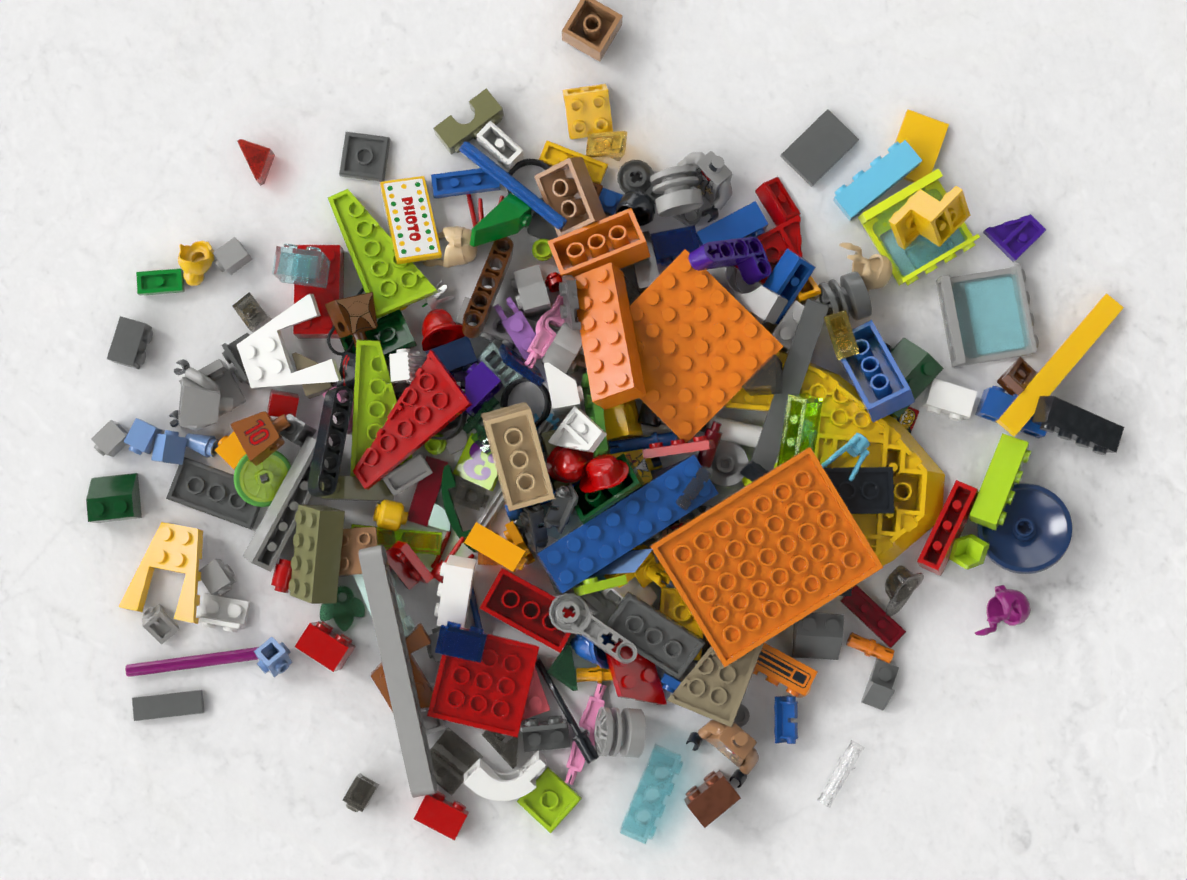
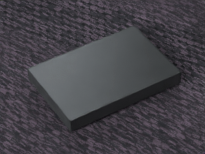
[780,109,859,187]

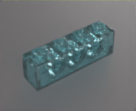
[619,744,683,844]

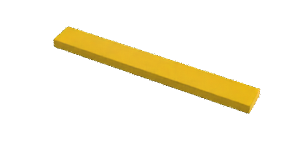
[996,293,1124,436]

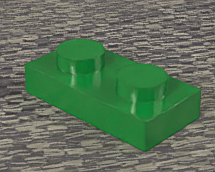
[136,268,185,296]

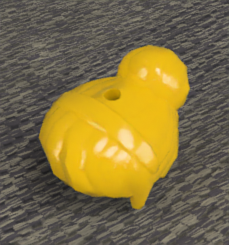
[178,241,215,286]

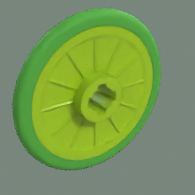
[234,451,291,507]

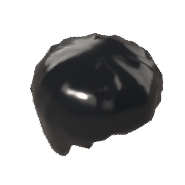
[615,190,655,226]

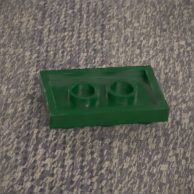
[339,309,417,361]

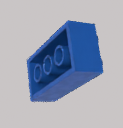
[831,320,915,422]

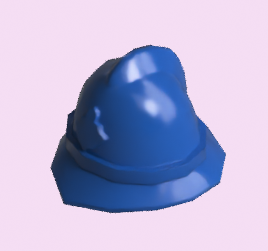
[570,634,614,669]

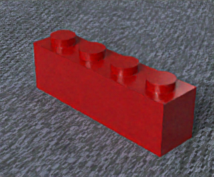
[917,480,979,576]

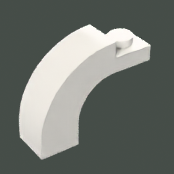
[464,750,546,801]

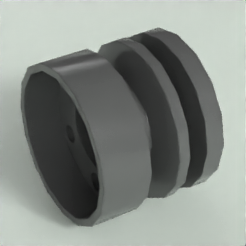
[818,271,872,328]

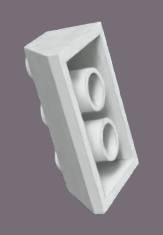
[544,363,584,417]

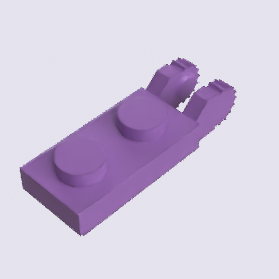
[494,297,536,361]

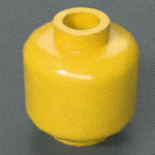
[373,499,408,531]

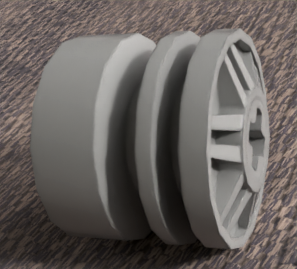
[650,165,704,217]
[594,707,646,758]

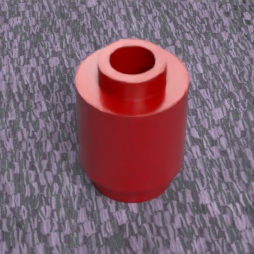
[271,558,292,593]

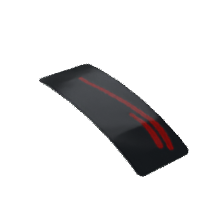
[336,351,356,393]

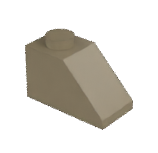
[292,352,337,399]

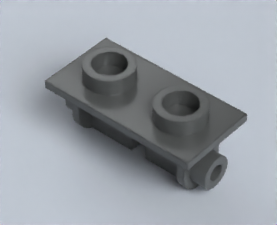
[543,483,579,534]
[520,503,548,553]

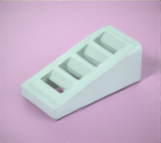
[477,342,524,388]

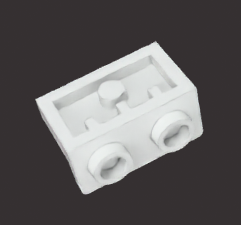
[196,593,251,632]

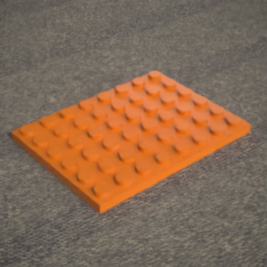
[650,447,883,667]

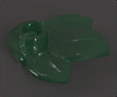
[320,586,365,632]

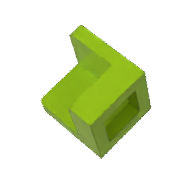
[949,534,990,570]

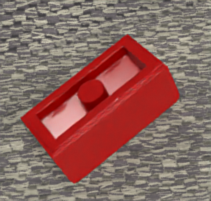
[755,177,801,227]

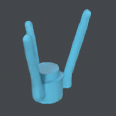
[821,433,870,481]

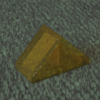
[824,310,860,360]

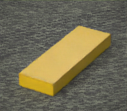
[539,141,608,185]

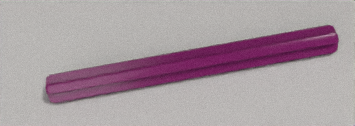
[125,647,259,677]

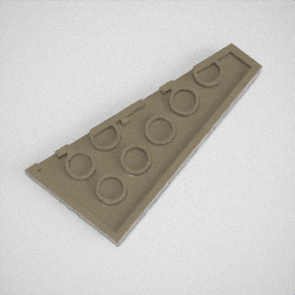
[667,642,765,727]

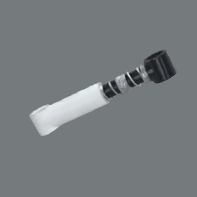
[638,401,785,454]

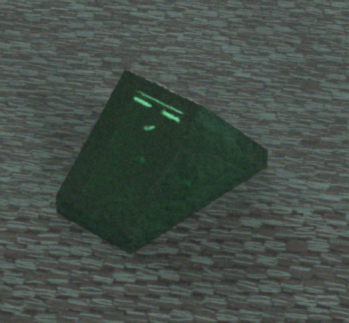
[547,644,578,691]

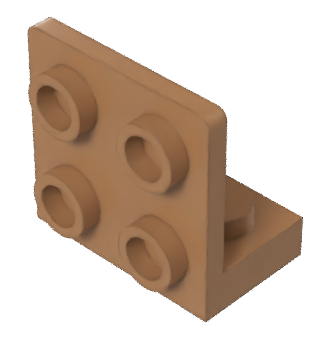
[339,527,378,577]

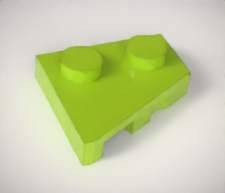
[574,575,628,596]

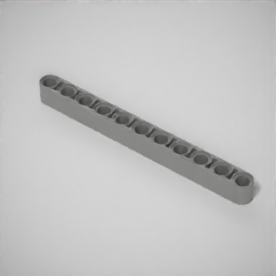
[359,545,437,798]

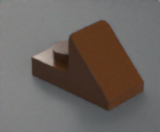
[997,357,1036,396]

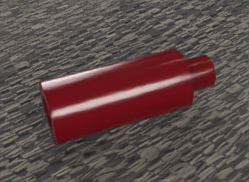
[697,421,723,468]

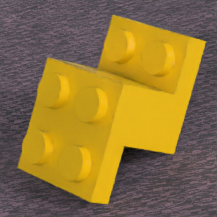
[889,186,971,250]

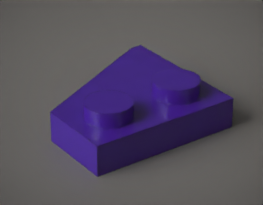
[983,214,1046,262]

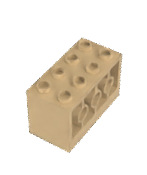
[481,402,555,511]

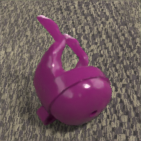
[975,585,1031,636]

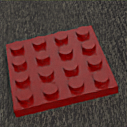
[427,625,540,738]

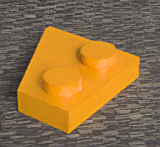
[504,521,535,565]

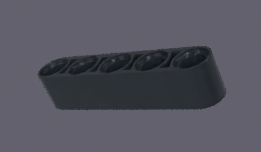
[308,386,353,497]

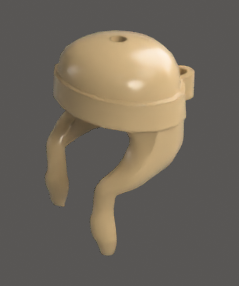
[423,226,477,268]
[839,242,892,292]

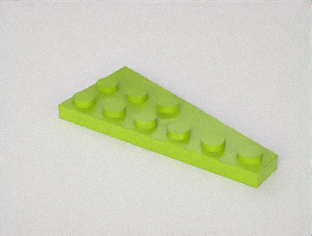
[327,189,439,319]
[350,339,413,476]

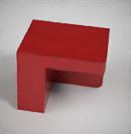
[267,389,299,417]

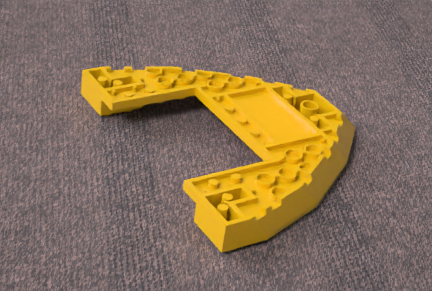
[725,350,945,566]

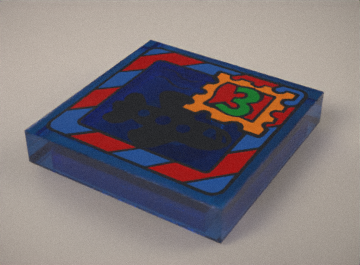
[498,343,545,387]

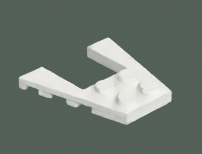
[237,294,342,388]

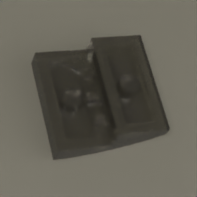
[430,727,483,796]

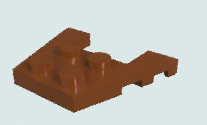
[371,623,433,712]

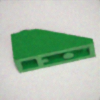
[470,193,532,247]

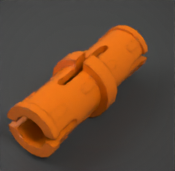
[846,632,895,664]

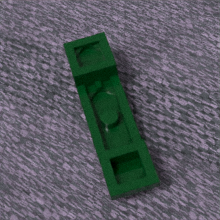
[442,465,479,553]

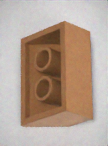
[534,157,606,237]

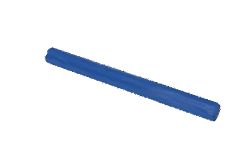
[460,141,567,230]

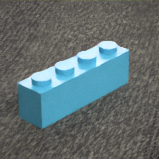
[833,140,922,221]

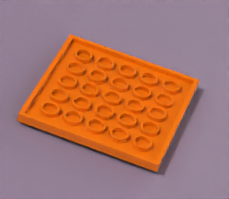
[630,249,784,443]

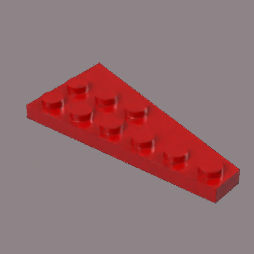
[353,350,472,490]

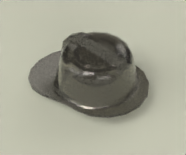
[885,565,924,616]

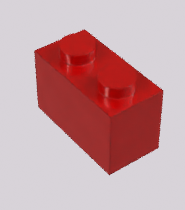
[413,791,469,841]

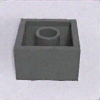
[792,613,844,660]

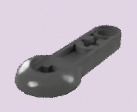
[617,160,701,226]

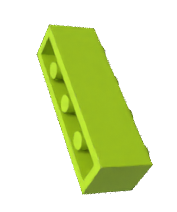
[969,433,1032,530]

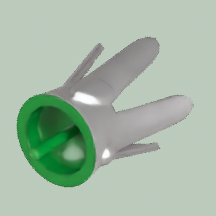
[422,278,455,310]

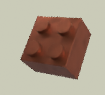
[684,770,741,828]

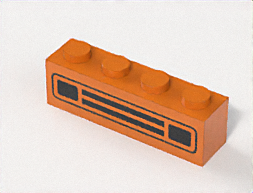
[753,643,818,698]

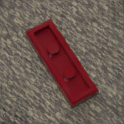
[407,455,448,527]
[840,585,906,648]

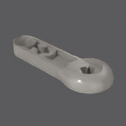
[549,593,637,664]

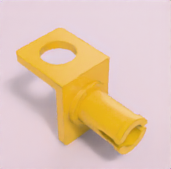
[634,544,670,588]

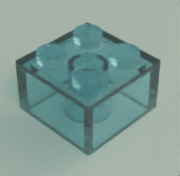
[272,244,330,288]

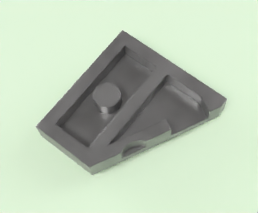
[559,275,581,331]

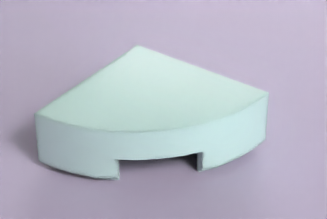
[428,504,451,532]

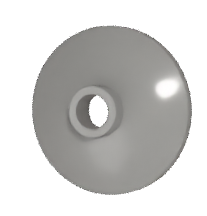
[703,441,748,486]

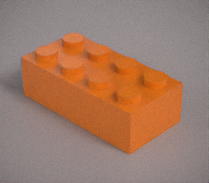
[547,208,651,277]

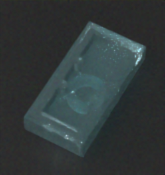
[904,237,955,270]

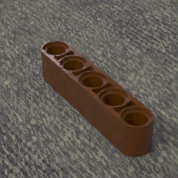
[462,237,514,339]

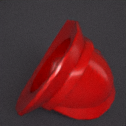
[422,309,465,351]
[546,446,593,483]

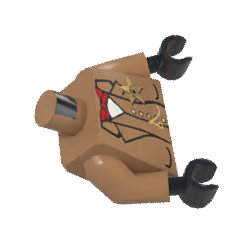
[686,720,759,788]

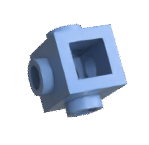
[254,637,292,678]

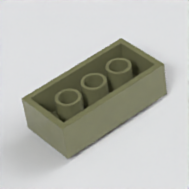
[289,504,345,604]

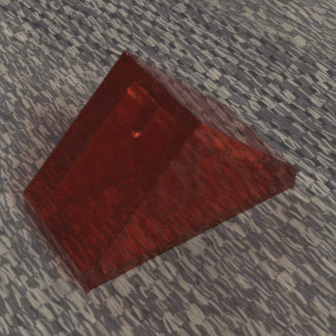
[237,139,275,186]

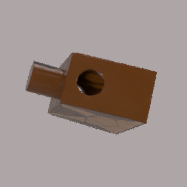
[325,292,377,347]

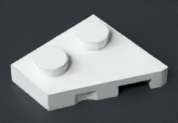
[548,406,607,453]

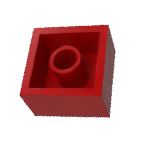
[294,621,356,672]

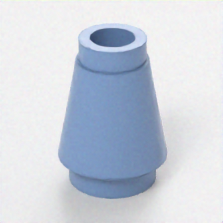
[185,433,219,458]

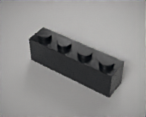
[1032,396,1124,455]

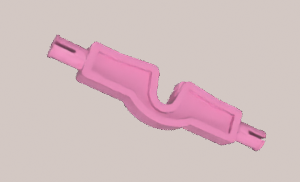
[524,295,565,369]
[564,683,607,785]

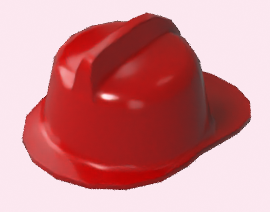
[579,454,629,493]

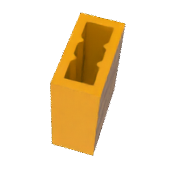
[464,522,529,572]

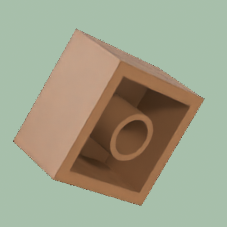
[562,0,623,62]

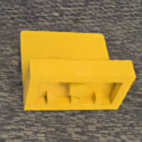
[562,84,613,139]

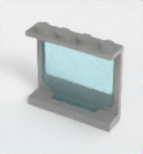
[936,263,1039,367]

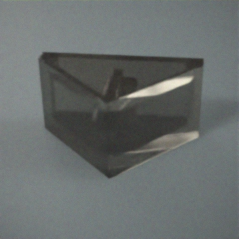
[741,354,782,396]

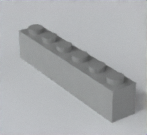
[243,436,328,572]

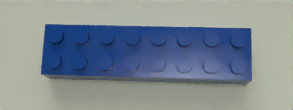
[536,455,719,594]

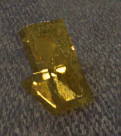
[586,131,627,161]

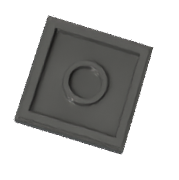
[339,132,390,182]

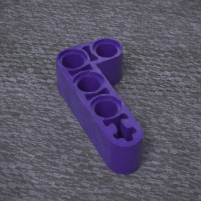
[688,237,771,285]

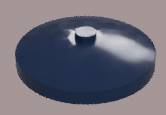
[977,483,1072,574]

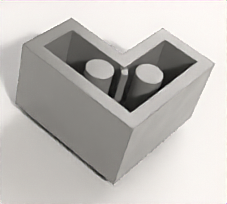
[510,265,551,318]

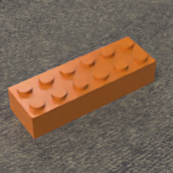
[574,263,646,410]

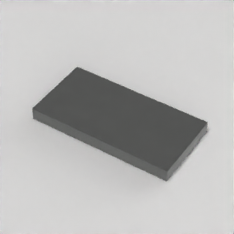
[166,457,261,530]
[605,591,705,679]

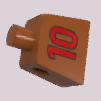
[230,411,291,466]

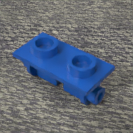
[774,696,798,744]

